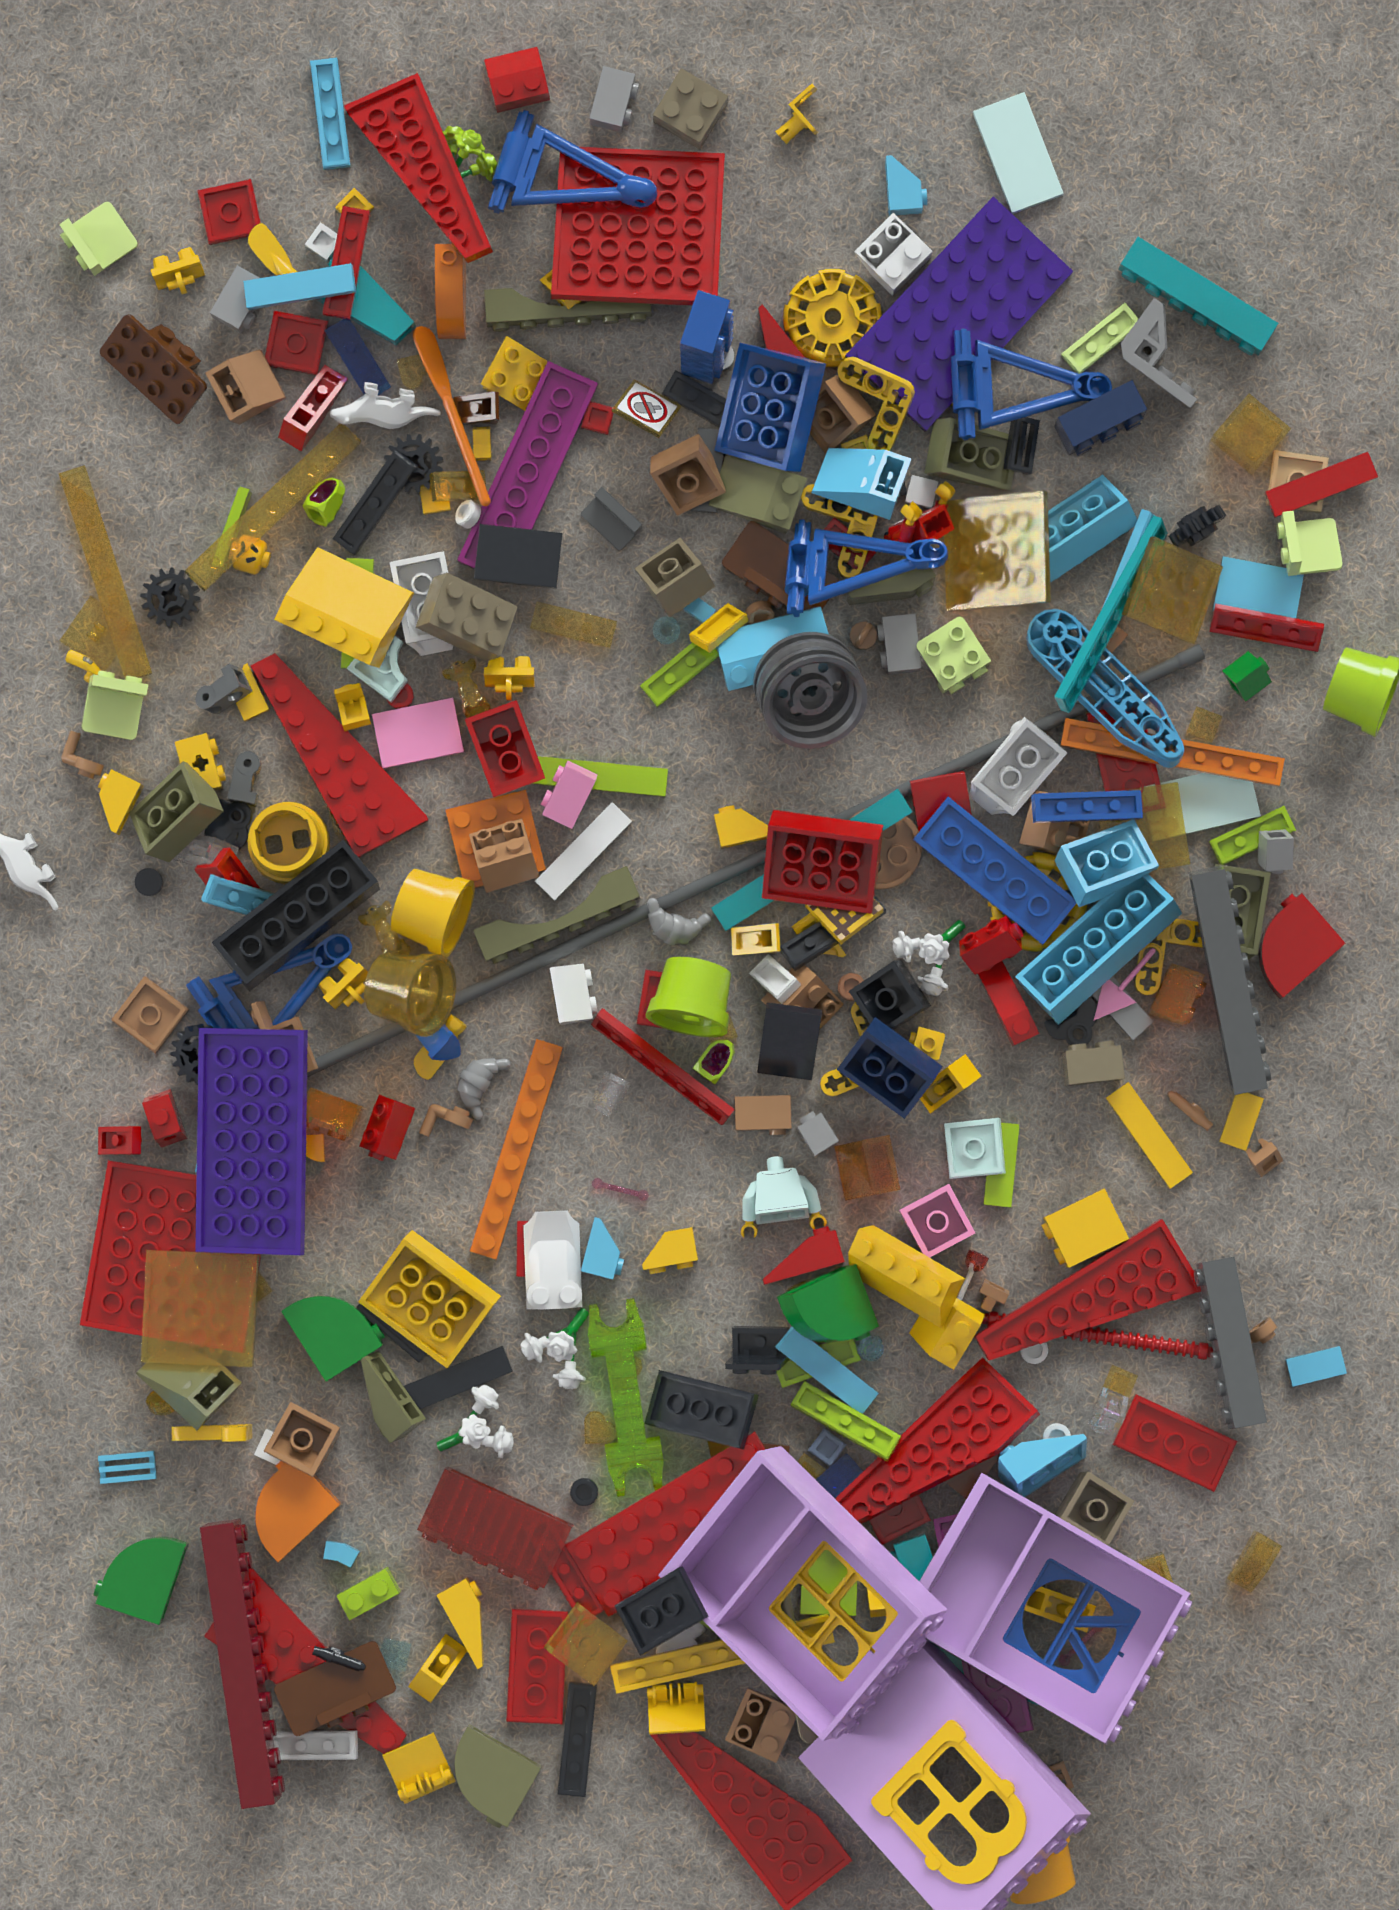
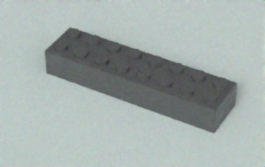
[1188,865,1272,1095]

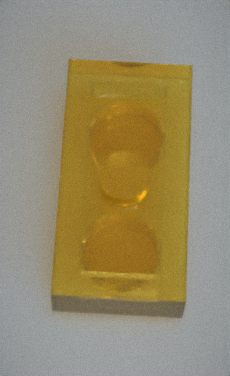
[429,470,487,502]

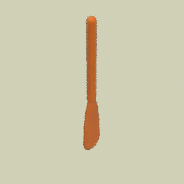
[412,326,491,507]

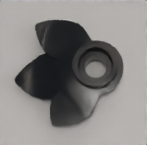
[204,799,252,852]
[1044,998,1097,1045]

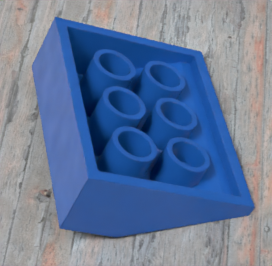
[714,343,826,472]

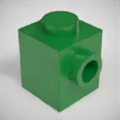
[1222,651,1272,702]

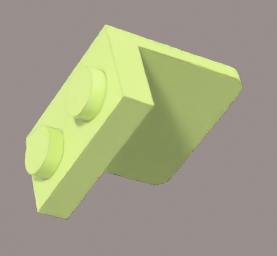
[59,202,138,276]
[1276,511,1343,576]
[916,617,991,695]
[81,671,148,740]

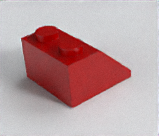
[484,47,550,113]

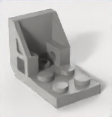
[1121,298,1198,408]

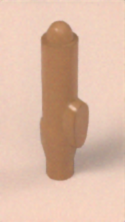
[1168,1091,1213,1131]

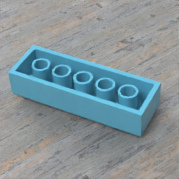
[1015,874,1182,1025]

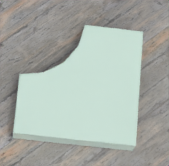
[347,636,408,703]

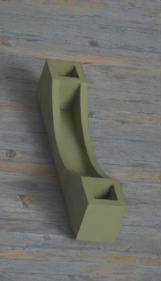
[484,288,652,331]
[473,866,640,964]

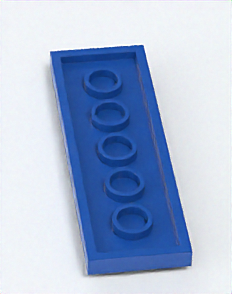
[913,797,1076,945]

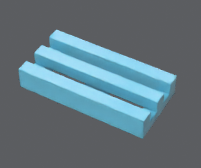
[98,1451,157,1484]

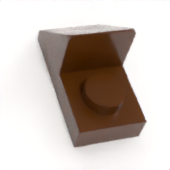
[453,391,499,425]

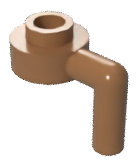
[61,730,104,779]
[419,1104,473,1137]
[1249,1317,1277,1344]

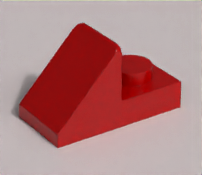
[98,1126,142,1155]

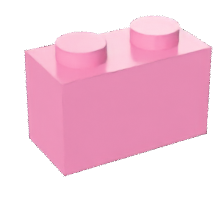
[540,760,597,829]

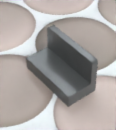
[581,487,642,551]

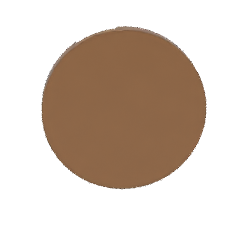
[850,809,922,890]

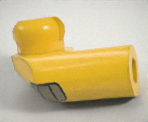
[65,650,101,683]

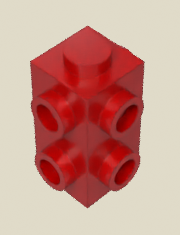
[959,915,1023,975]
[359,1094,416,1161]

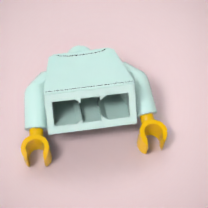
[741,1156,827,1238]

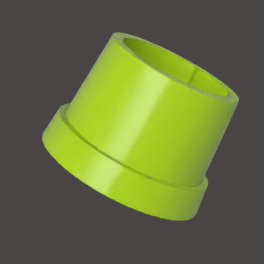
[1323,647,1399,737]
[646,957,731,1037]

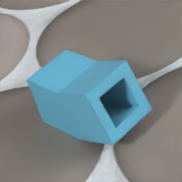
[683,598,716,623]
[323,1540,360,1568]

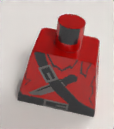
[142,1089,188,1148]

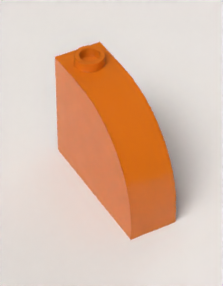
[435,244,466,339]
[255,1461,342,1562]

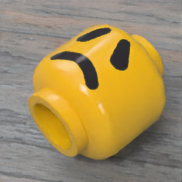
[228,535,271,575]

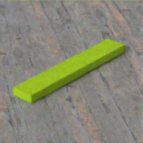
[532,756,668,797]

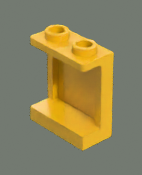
[1041,1188,1129,1268]

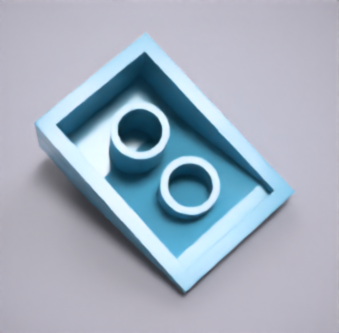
[1054,820,1159,907]
[998,1434,1087,1497]

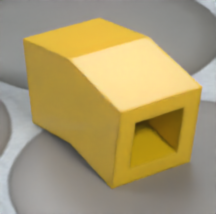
[473,426,492,461]

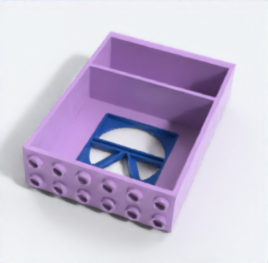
[919,1473,1193,1745]

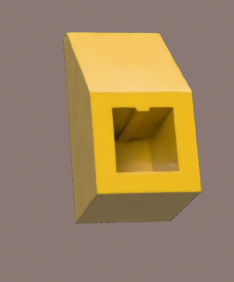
[642,1227,698,1274]

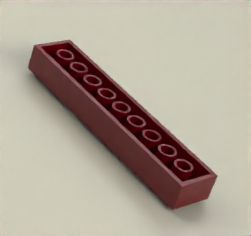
[200,1518,285,1809]

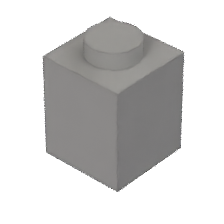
[1258,829,1294,874]

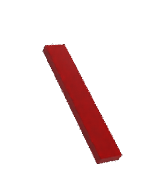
[591,1008,735,1125]

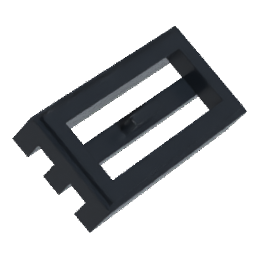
[1003,417,1040,475]

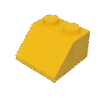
[909,1298,985,1370]

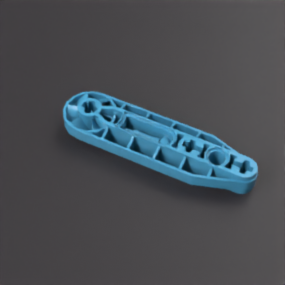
[1026,609,1184,768]

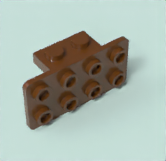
[100,314,207,424]
[722,521,840,610]
[274,1641,396,1736]

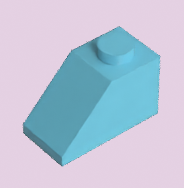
[885,155,927,216]
[581,1217,624,1279]

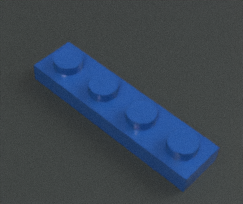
[1031,790,1143,823]

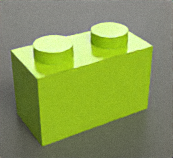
[337,1567,401,1620]

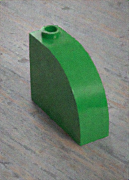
[777,1264,879,1343]
[281,1296,385,1382]
[93,1537,189,1625]

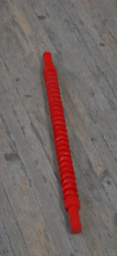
[981,1311,1213,1360]

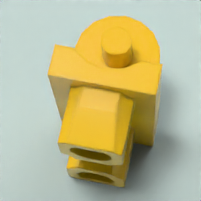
[151,247,205,295]
[484,656,535,700]
[318,958,371,1009]

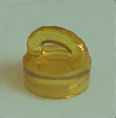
[146,1390,175,1416]

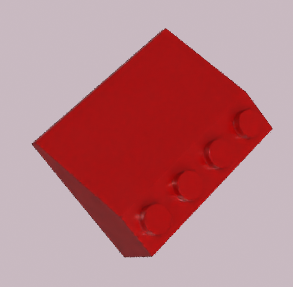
[762,810,883,914]

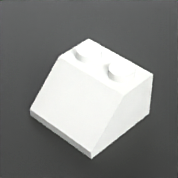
[550,964,598,1025]

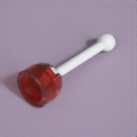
[957,1249,989,1301]

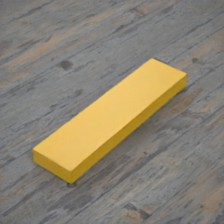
[1106,1082,1193,1189]

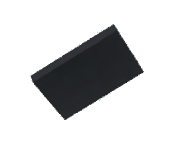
[474,524,563,589]
[757,1002,822,1080]
[615,1566,709,1656]

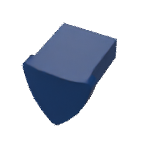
[415,1015,461,1061]

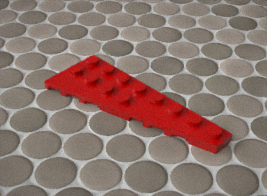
[251,653,428,858]
[974,1219,1201,1360]

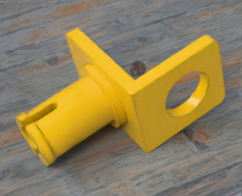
[775,84,818,145]

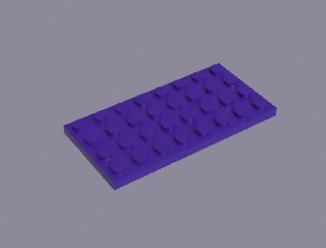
[845,196,1073,432]
[195,1028,308,1255]

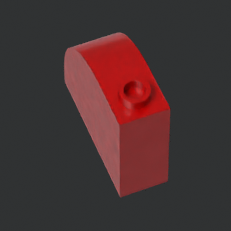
[1259,893,1346,999]

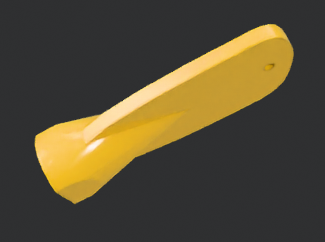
[248,223,298,276]
[413,1014,467,1080]

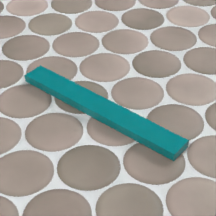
[1054,515,1168,713]
[711,789,913,931]

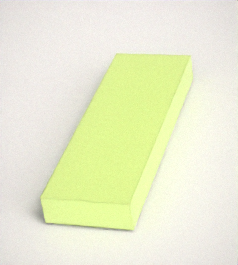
[1061,303,1138,374]

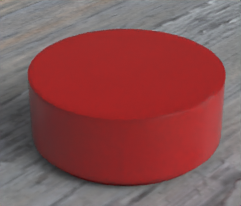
[387,683,414,709]

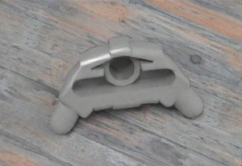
[647,898,711,945]
[457,1058,511,1120]

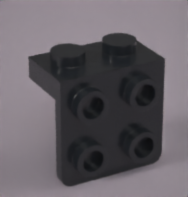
[725,1326,790,1375]

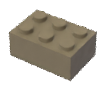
[415,572,518,661]

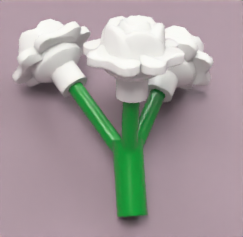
[892,920,966,996]
[520,1308,589,1389]
[437,1385,514,1458]

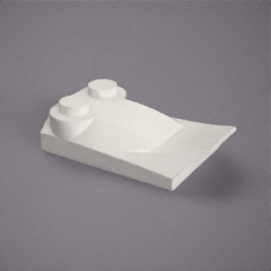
[390,551,453,656]
[969,717,1067,816]
[523,1210,582,1309]

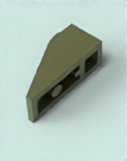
[361,1351,426,1443]

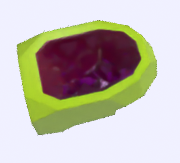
[303,478,345,527]
[692,1040,735,1085]

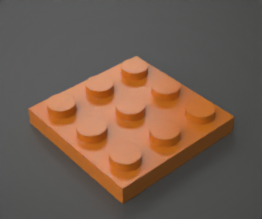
[445,790,546,888]

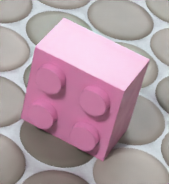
[899,1184,975,1258]

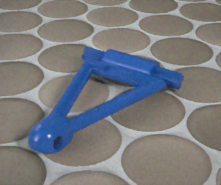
[488,110,657,214]
[951,329,1112,440]
[785,519,948,617]
[186,934,352,1029]

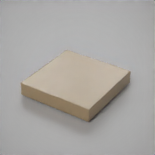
[1266,450,1329,513]

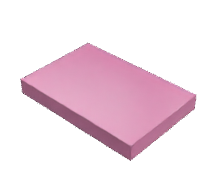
[372,698,464,769]

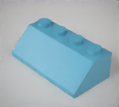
[1012,475,1137,584]
[717,606,829,691]

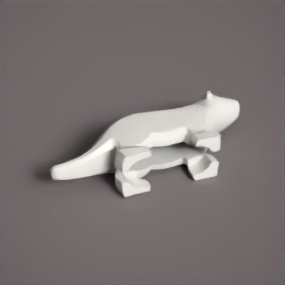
[330,382,441,429]
[0,833,58,911]

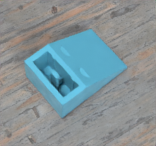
[812,448,911,520]

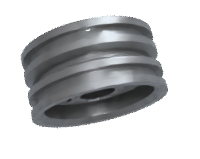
[753,632,867,749]

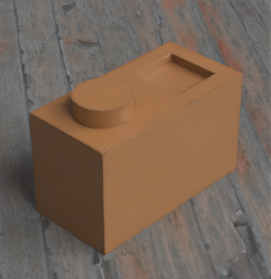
[735,1095,792,1135]

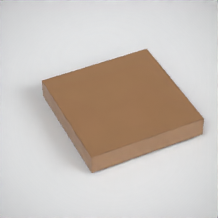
[111,976,190,1054]

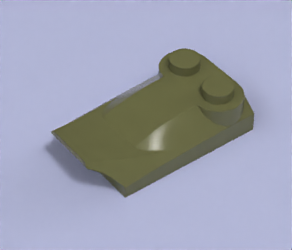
[1202,864,1271,960]

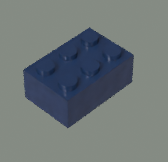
[1054,380,1147,456]
[837,1017,943,1119]

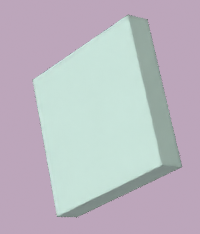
[944,1118,1006,1179]

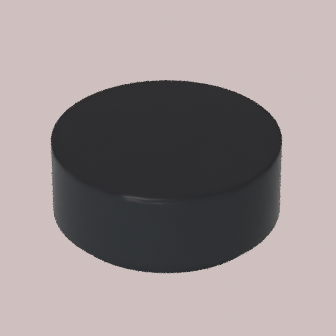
[135,868,163,896]
[570,1478,598,1506]

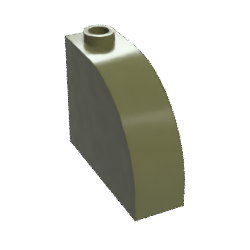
[455,1724,542,1828]

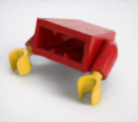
[884,481,955,543]

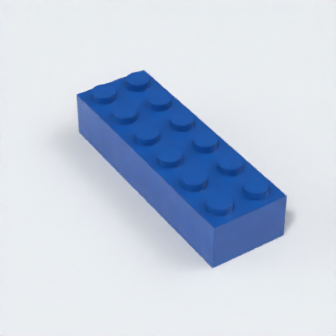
[680,290,734,385]

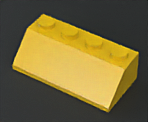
[848,1225,965,1328]

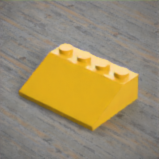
[274,547,414,668]
[358,1230,501,1368]

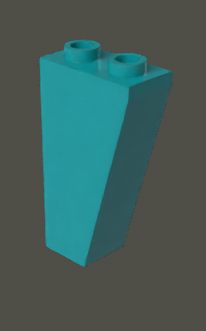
[316,258,416,346]

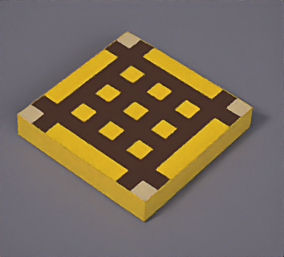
[805,899,883,945]

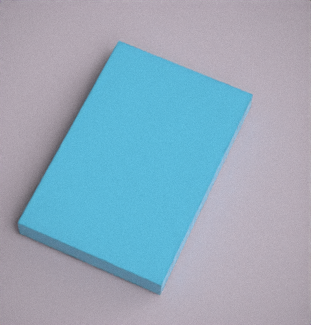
[1212,556,1304,618]

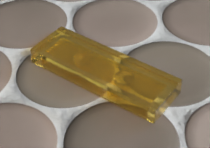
[530,601,617,649]

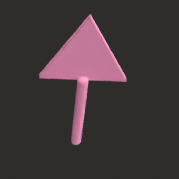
[1094,948,1156,1020]

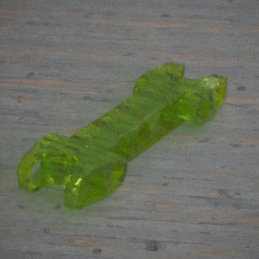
[588,1298,664,1497]

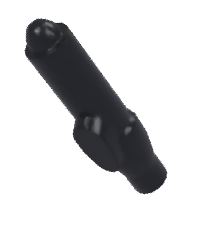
[312,1646,366,1672]

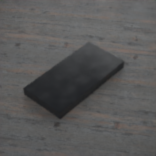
[644,1370,759,1450]

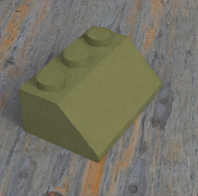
[129,761,223,862]

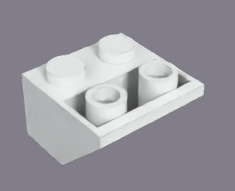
[854,213,932,296]

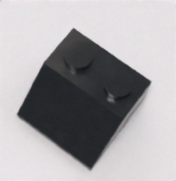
[849,959,931,1030]

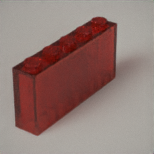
[417,1466,574,1590]

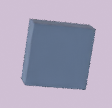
[808,1428,847,1467]

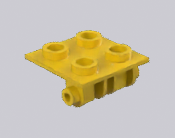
[481,336,548,411]
[647,1682,706,1735]
[382,1732,456,1804]

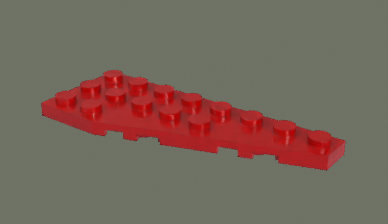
[835,1357,1040,1524]
[565,1431,765,1617]

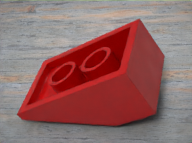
[465,700,545,797]

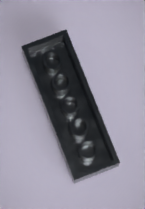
[212,840,380,992]

